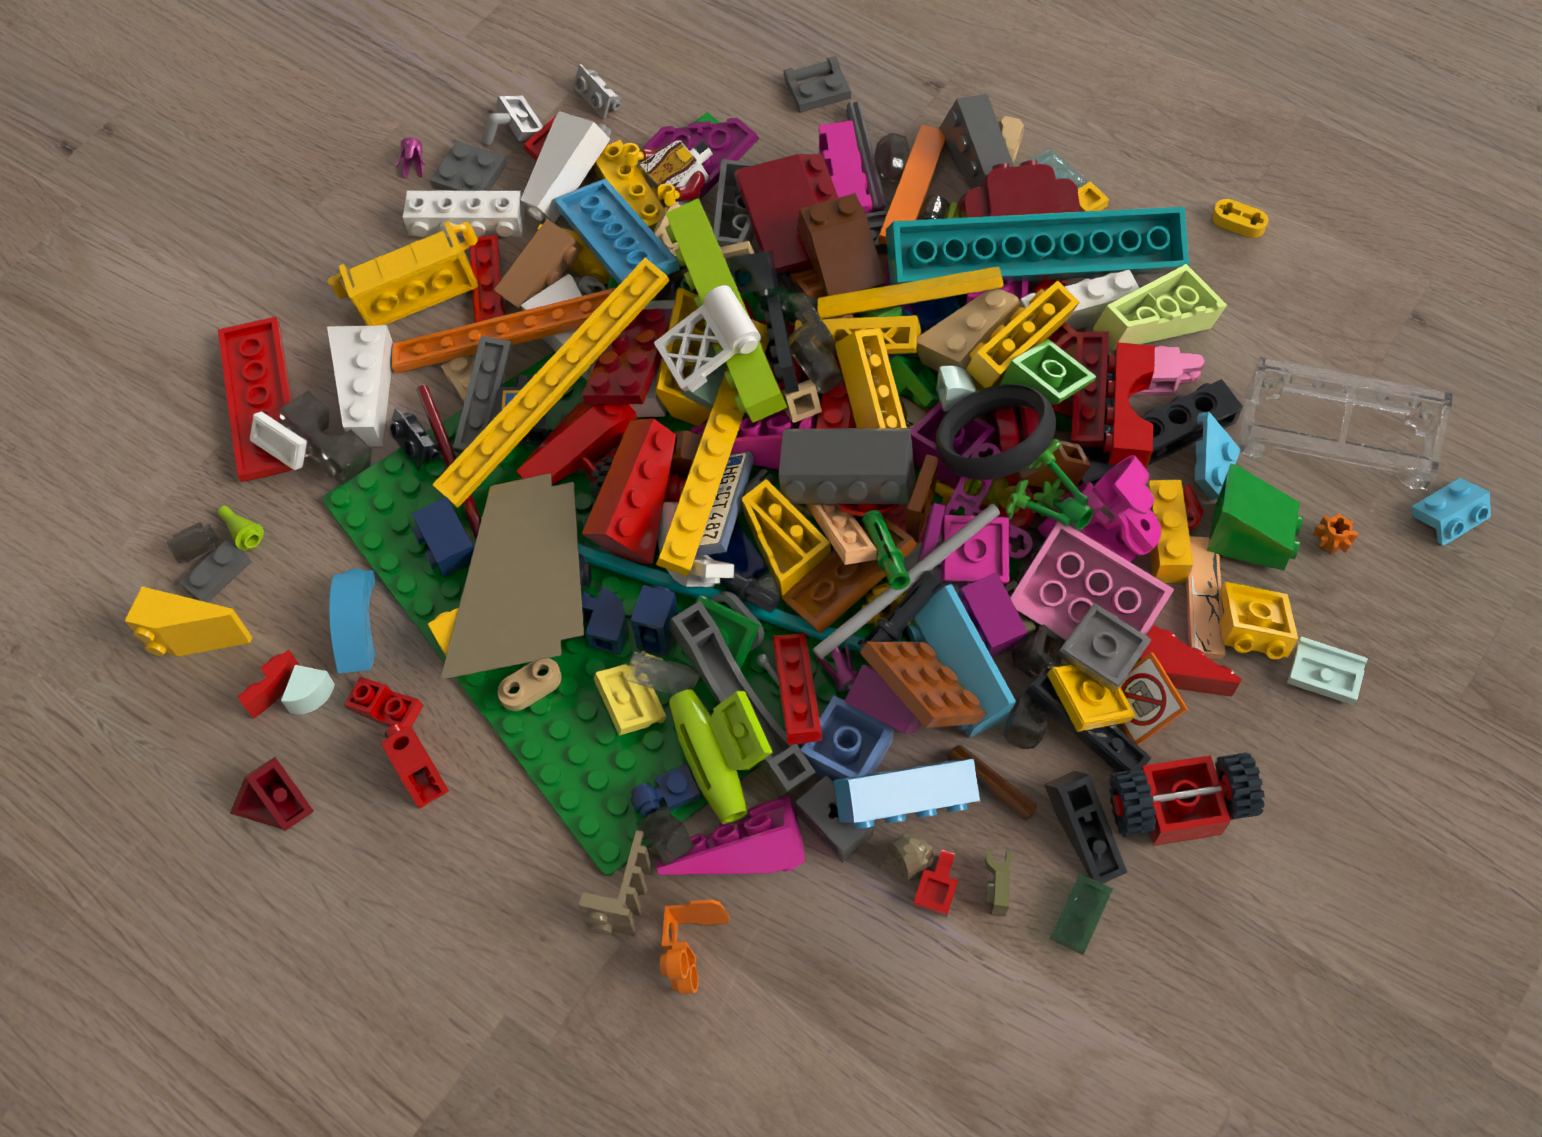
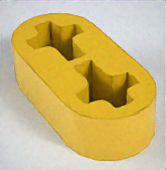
[1212,199,1269,238]

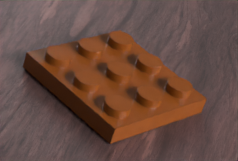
[860,642,987,728]

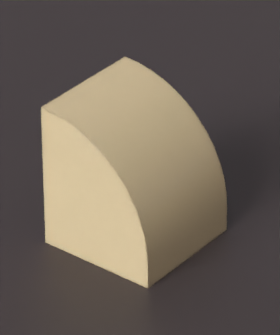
[781,380,822,423]

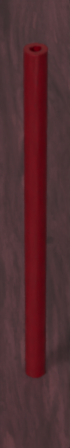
[416,385,482,540]

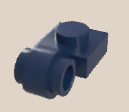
[630,764,701,818]

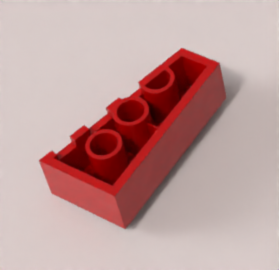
[582,418,676,564]

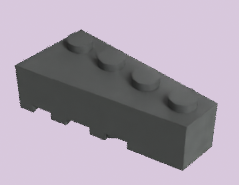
[939,94,1014,189]
[713,159,760,247]

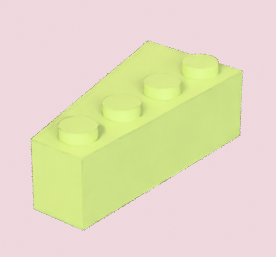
[1093,264,1227,350]

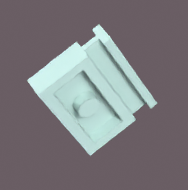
[1287,637,1368,705]

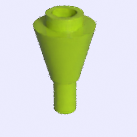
[217,506,264,551]

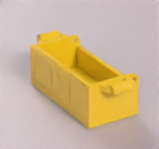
[328,221,479,326]

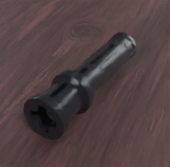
[857,571,944,648]

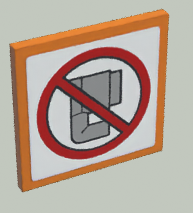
[1120,652,1188,745]

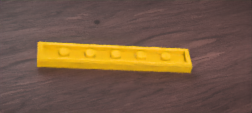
[817,267,1003,319]

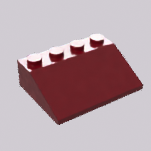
[734,154,838,273]

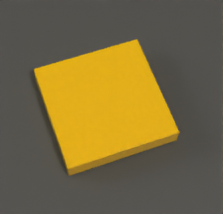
[1047,665,1136,732]

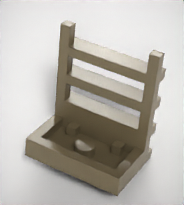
[578,830,653,936]

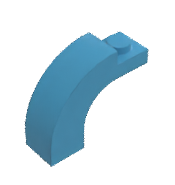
[329,568,376,673]

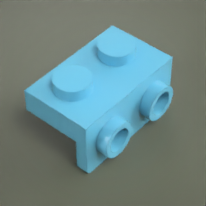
[1411,478,1491,546]

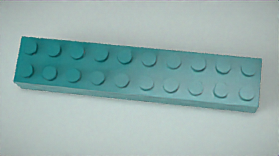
[886,206,1190,285]

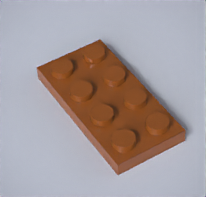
[781,517,918,634]

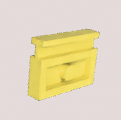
[594,660,666,736]

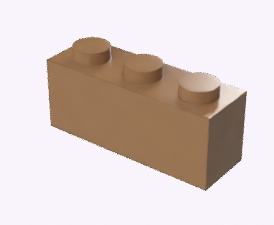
[494,219,583,311]

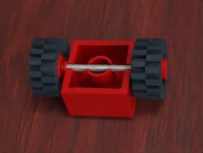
[1109,752,1265,846]

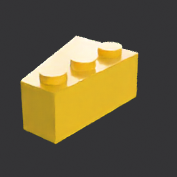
[742,479,831,597]

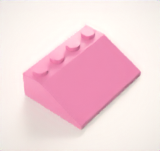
[1010,521,1174,641]

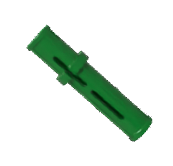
[862,510,910,590]

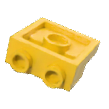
[1220,582,1298,659]

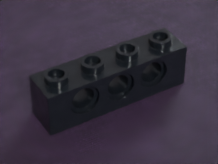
[655,250,779,301]

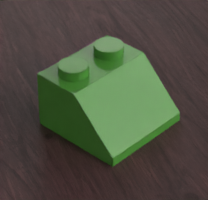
[1000,339,1096,408]

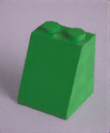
[1207,463,1303,571]

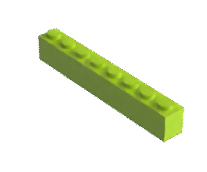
[665,198,788,423]

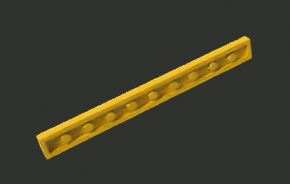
[432,258,669,508]
[656,319,769,577]

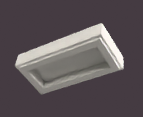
[250,411,307,470]

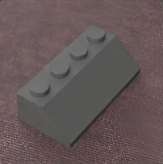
[779,428,916,504]

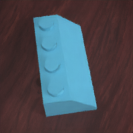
[906,584,1016,738]

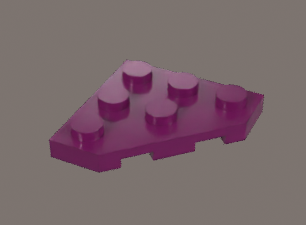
[643,118,759,200]

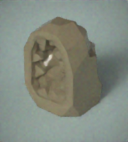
[889,833,933,880]

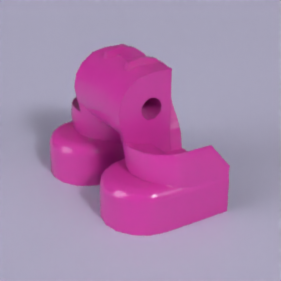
[1037,455,1161,562]

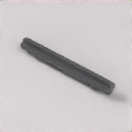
[846,101,886,213]

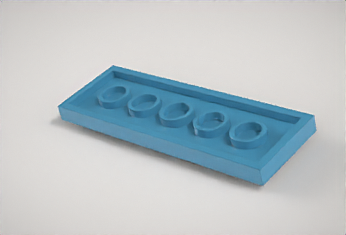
[554,179,680,285]

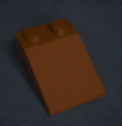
[797,193,886,296]

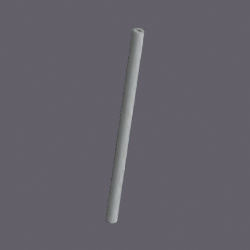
[813,504,1000,660]

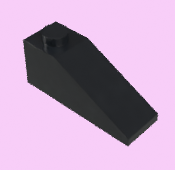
[1044,771,1128,887]

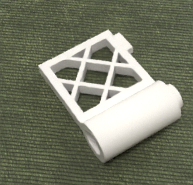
[654,285,761,392]

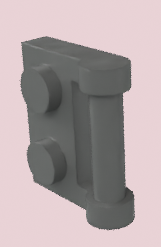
[783,56,851,113]

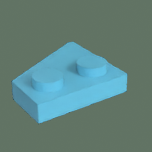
[1194,412,1241,500]

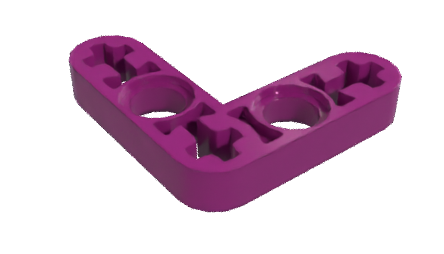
[944,443,1032,559]

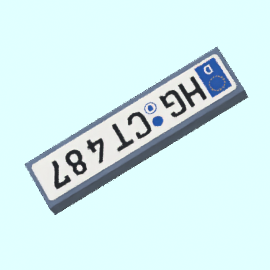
[696,451,754,556]

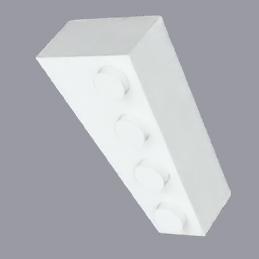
[327,325,393,447]

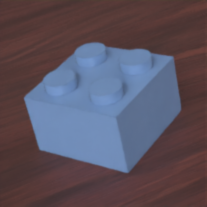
[801,696,894,783]

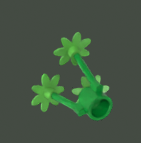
[1006,439,1094,531]

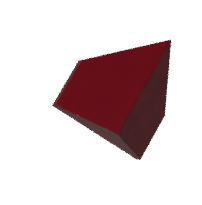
[230,757,314,832]

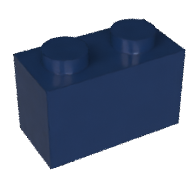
[411,497,474,577]
[630,585,678,657]

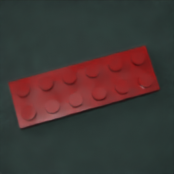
[218,317,302,482]

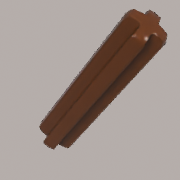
[948,745,1037,821]

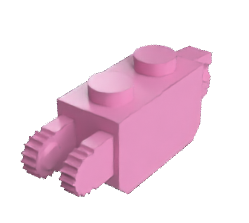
[1107,346,1205,396]

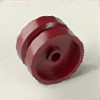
[987,406,1039,456]

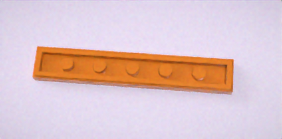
[878,124,946,245]

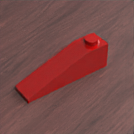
[516,401,637,485]

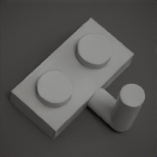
[482,96,543,145]

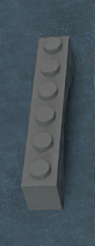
[668,601,815,797]

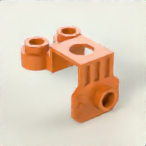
[660,899,730,994]

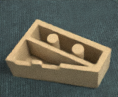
[916,288,1021,380]

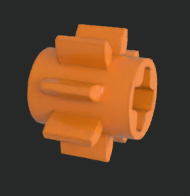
[1313,513,1358,555]

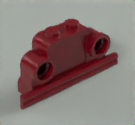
[956,160,1081,218]

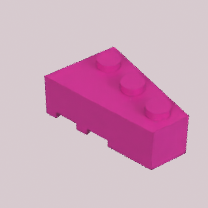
[819,120,872,214]

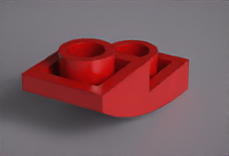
[237,650,300,719]
[344,677,424,728]

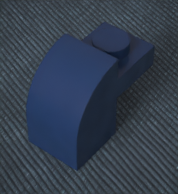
[581,587,628,655]

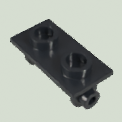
[389,407,440,470]

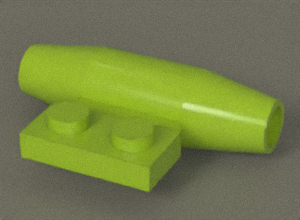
[669,689,773,824]

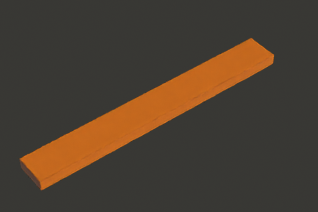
[392,288,615,373]

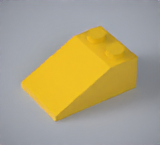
[125,586,253,657]

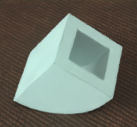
[936,366,977,411]
[281,665,335,715]

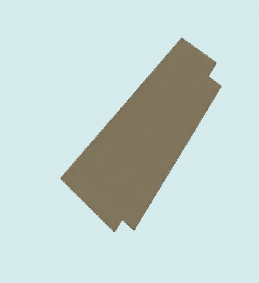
[441,474,584,679]

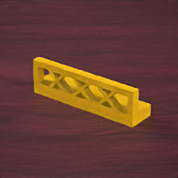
[792,316,922,357]

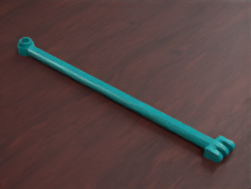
[578,543,907,654]

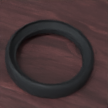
[936,384,1056,480]

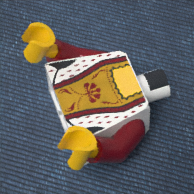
[622,141,713,206]

